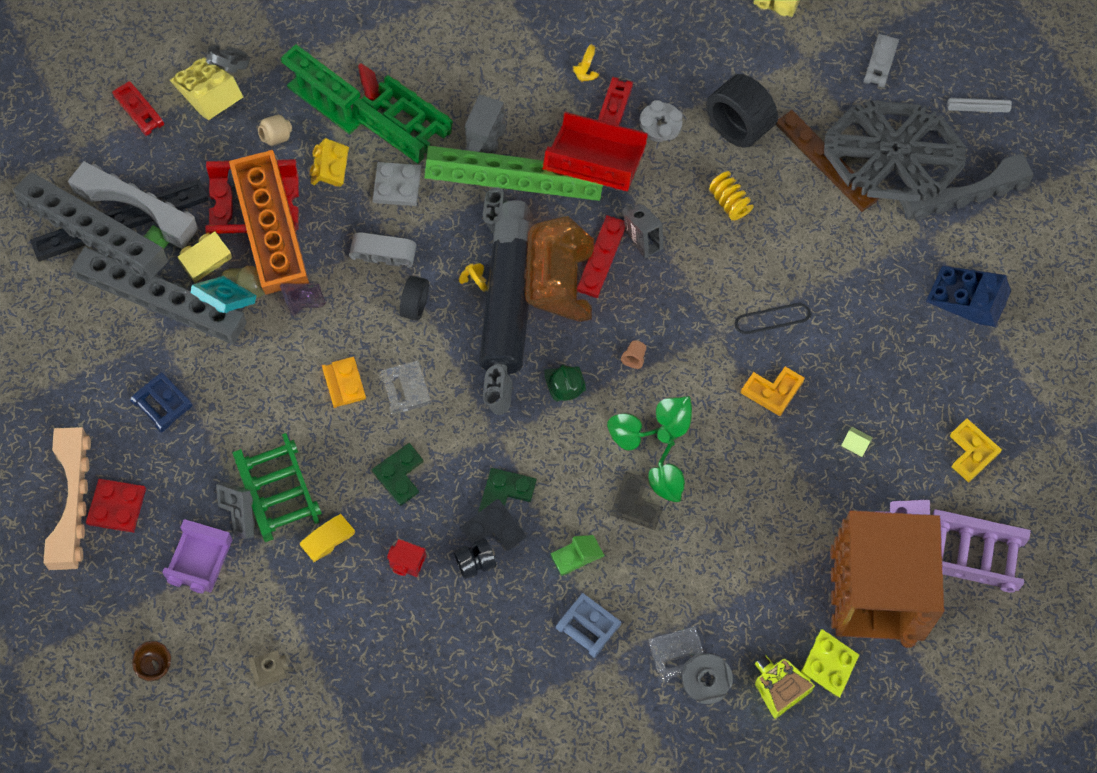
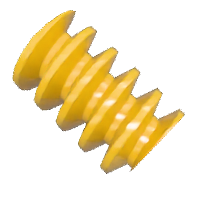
[709,171,753,221]

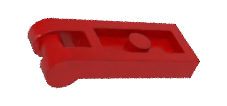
[598,77,634,126]
[112,81,165,136]

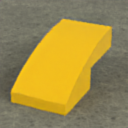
[300,514,355,562]

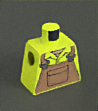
[755,655,815,719]

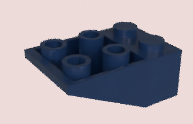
[926,266,1011,327]

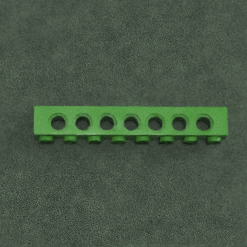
[424,146,603,201]

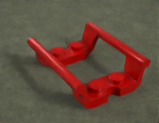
[205,159,299,234]

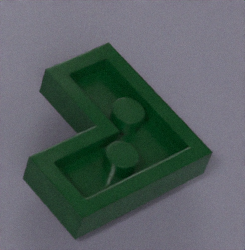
[371,443,424,506]
[479,468,537,512]

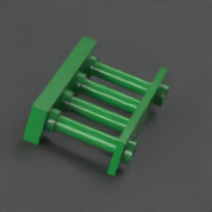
[281,44,362,135]
[232,433,321,543]

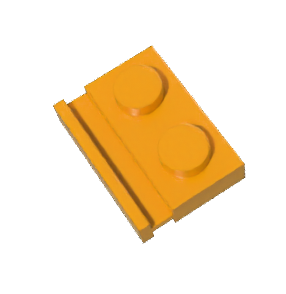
[322,356,366,408]

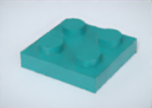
[190,276,257,313]

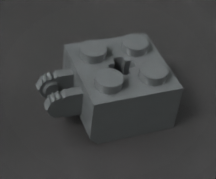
[465,95,507,154]

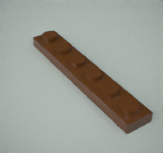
[776,110,879,212]

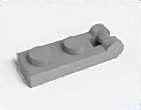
[864,34,899,88]

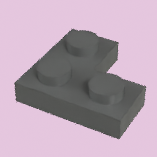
[216,482,255,539]

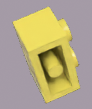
[178,232,232,283]

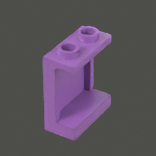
[162,519,232,594]

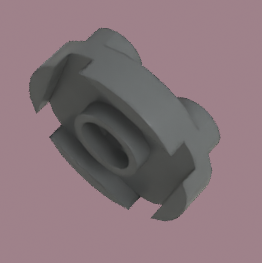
[206,44,250,73]
[682,653,733,704]

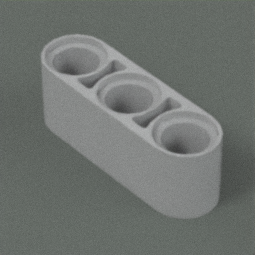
[349,233,417,268]

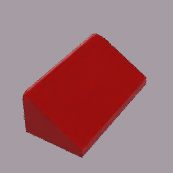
[358,63,381,102]

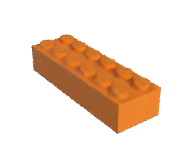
[229,150,309,295]

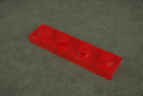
[577,215,625,298]

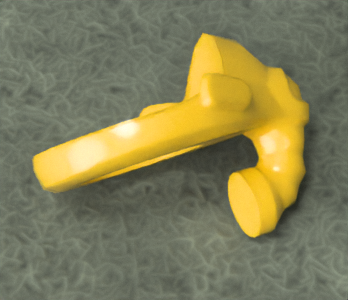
[573,44,599,82]
[459,263,487,292]

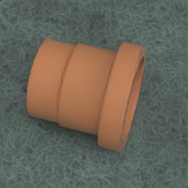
[621,341,646,369]

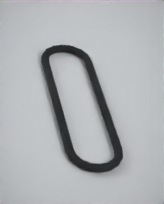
[734,303,811,334]

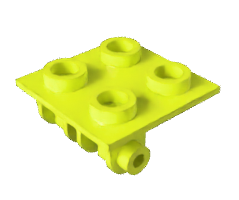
[801,629,859,697]

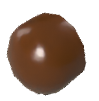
[132,641,171,682]

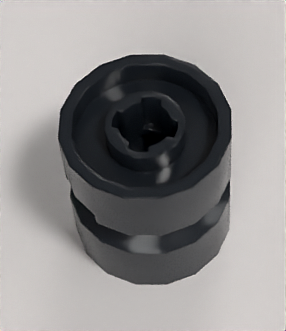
[453,538,496,579]

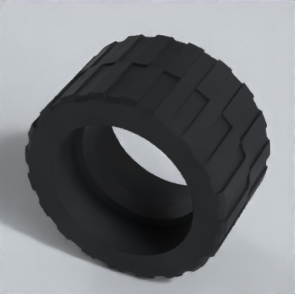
[706,74,778,148]

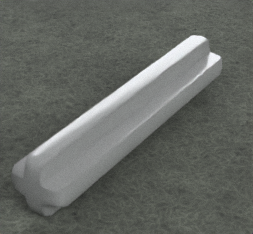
[947,98,1012,112]

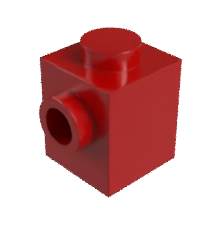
[387,539,426,577]

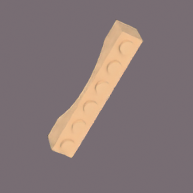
[44,427,91,570]

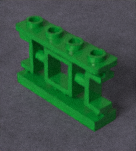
[352,75,453,164]

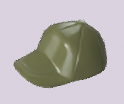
[221,266,265,299]

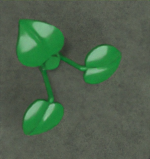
[607,396,692,502]

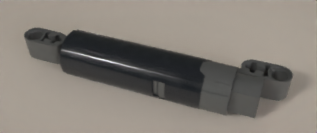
[479,187,537,415]

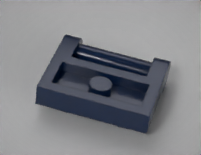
[130,372,193,433]

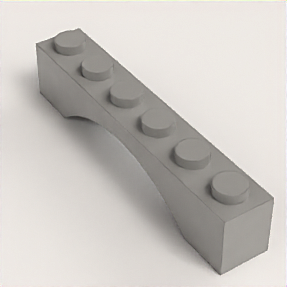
[68,161,198,249]

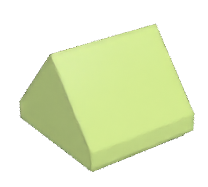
[841,427,873,457]

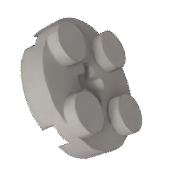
[639,100,682,142]

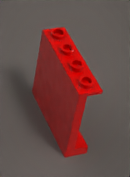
[543,112,648,192]

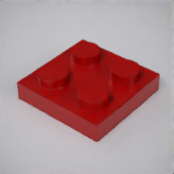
[86,479,146,533]

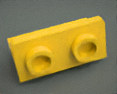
[310,138,349,187]

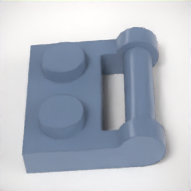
[556,593,621,658]

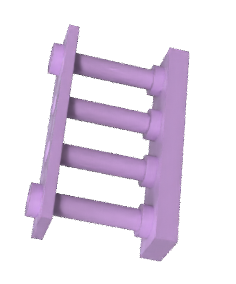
[932,509,1031,592]

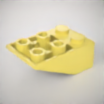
[170,58,243,120]

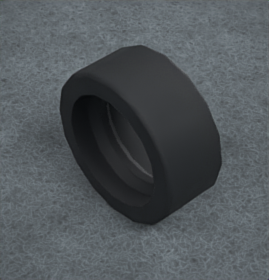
[399,275,429,321]

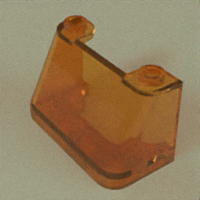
[525,216,594,322]

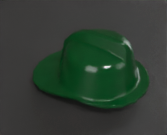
[544,364,586,402]

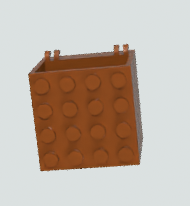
[830,511,944,648]

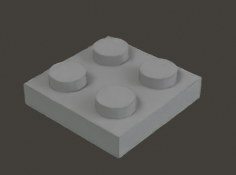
[373,162,421,206]

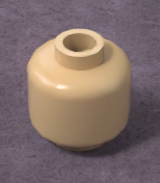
[258,115,292,146]

